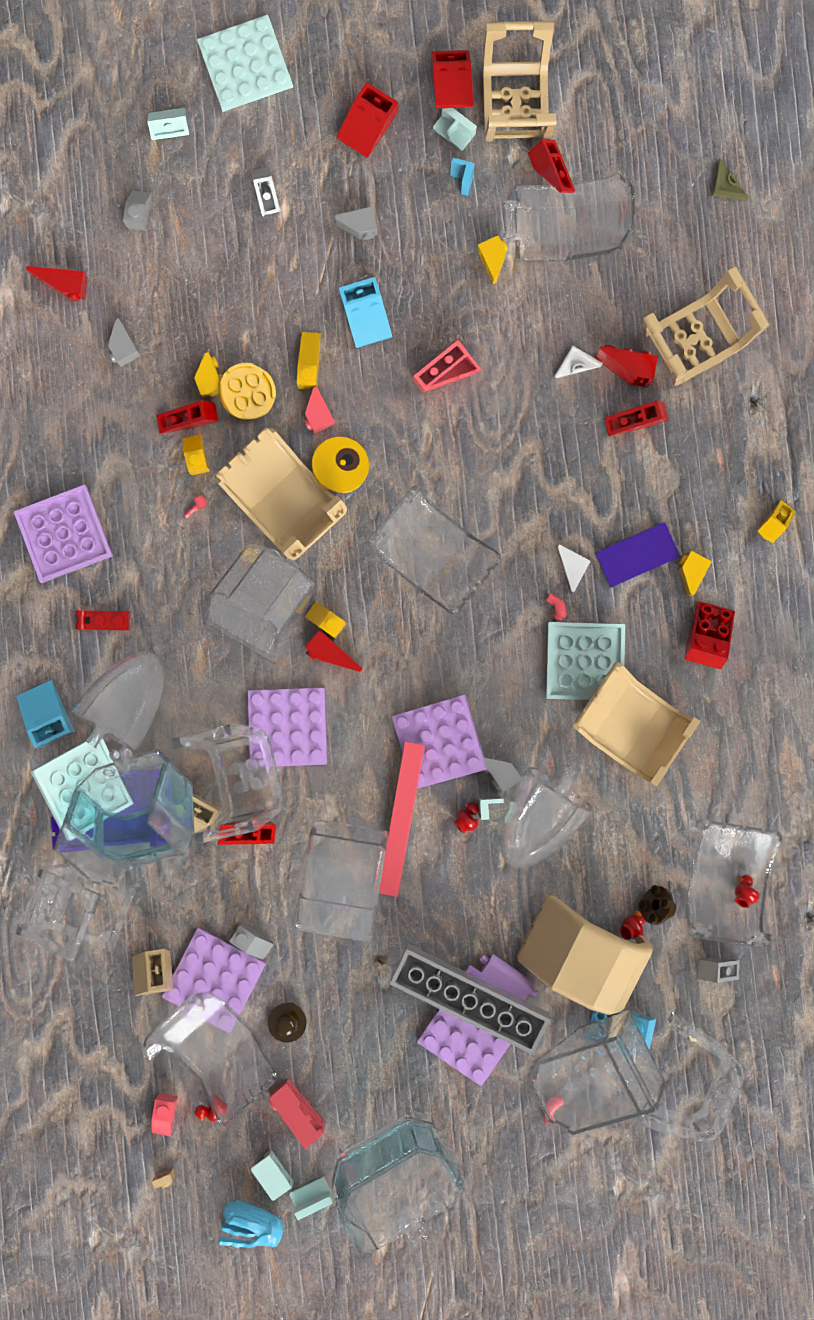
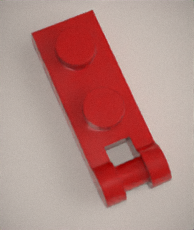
[75,610,130,631]

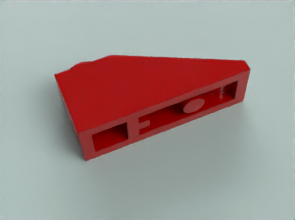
[528,139,575,193]
[26,266,88,301]
[156,400,218,434]
[604,400,669,436]
[305,630,363,672]
[218,819,276,845]

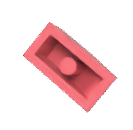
[304,386,335,434]
[152,1093,178,1136]

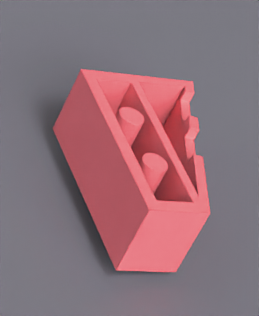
[411,340,482,393]
[269,1079,326,1150]

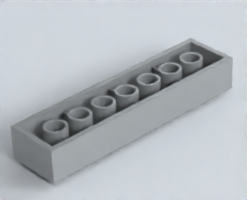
[390,944,550,1055]

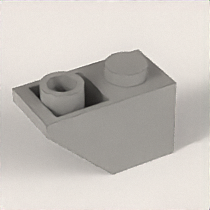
[483,758,522,792]

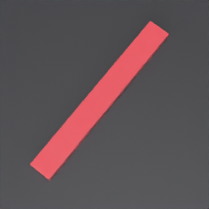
[378,741,425,897]

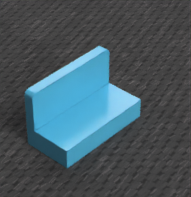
[450,158,475,196]

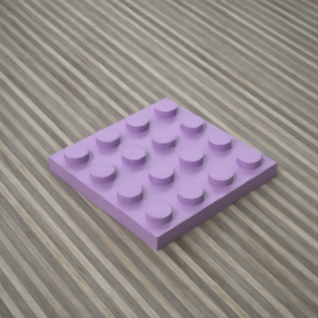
[14,484,113,583]
[248,688,327,767]
[392,695,487,789]
[162,927,267,1033]

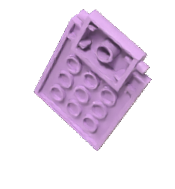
[417,954,538,1086]

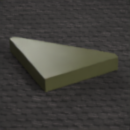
[712,159,749,201]

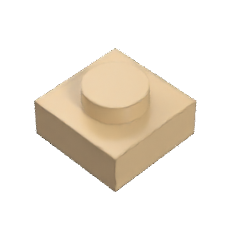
[152,1168,176,1189]

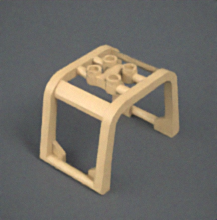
[483,21,556,141]
[642,267,770,386]

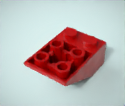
[431,50,474,109]
[336,82,399,158]
[595,345,658,388]
[684,601,735,670]

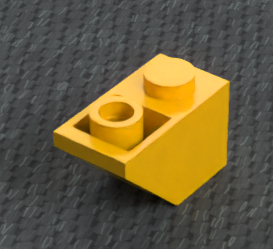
[194,352,223,400]

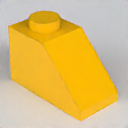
[477,235,508,284]
[182,434,210,476]
[757,500,796,543]
[679,551,712,597]
[305,602,347,639]

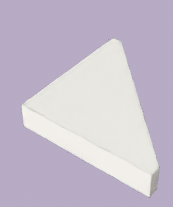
[555,345,603,378]
[558,544,590,593]

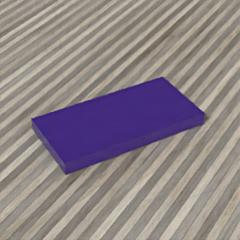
[595,522,681,588]

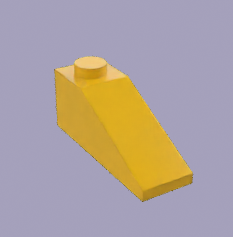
[297,332,321,390]

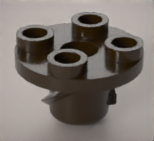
[638,885,676,925]
[268,1002,307,1043]

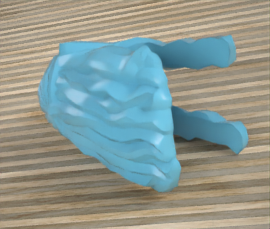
[218,1200,284,1248]

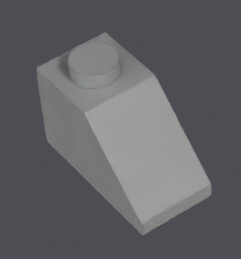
[251,167,280,216]
[123,190,152,231]
[335,206,378,240]
[108,318,141,367]
[229,922,274,960]
[697,958,740,983]

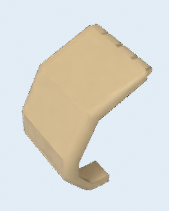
[215,427,347,560]
[573,663,701,787]
[517,895,653,1015]

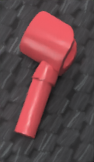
[184,495,207,518]

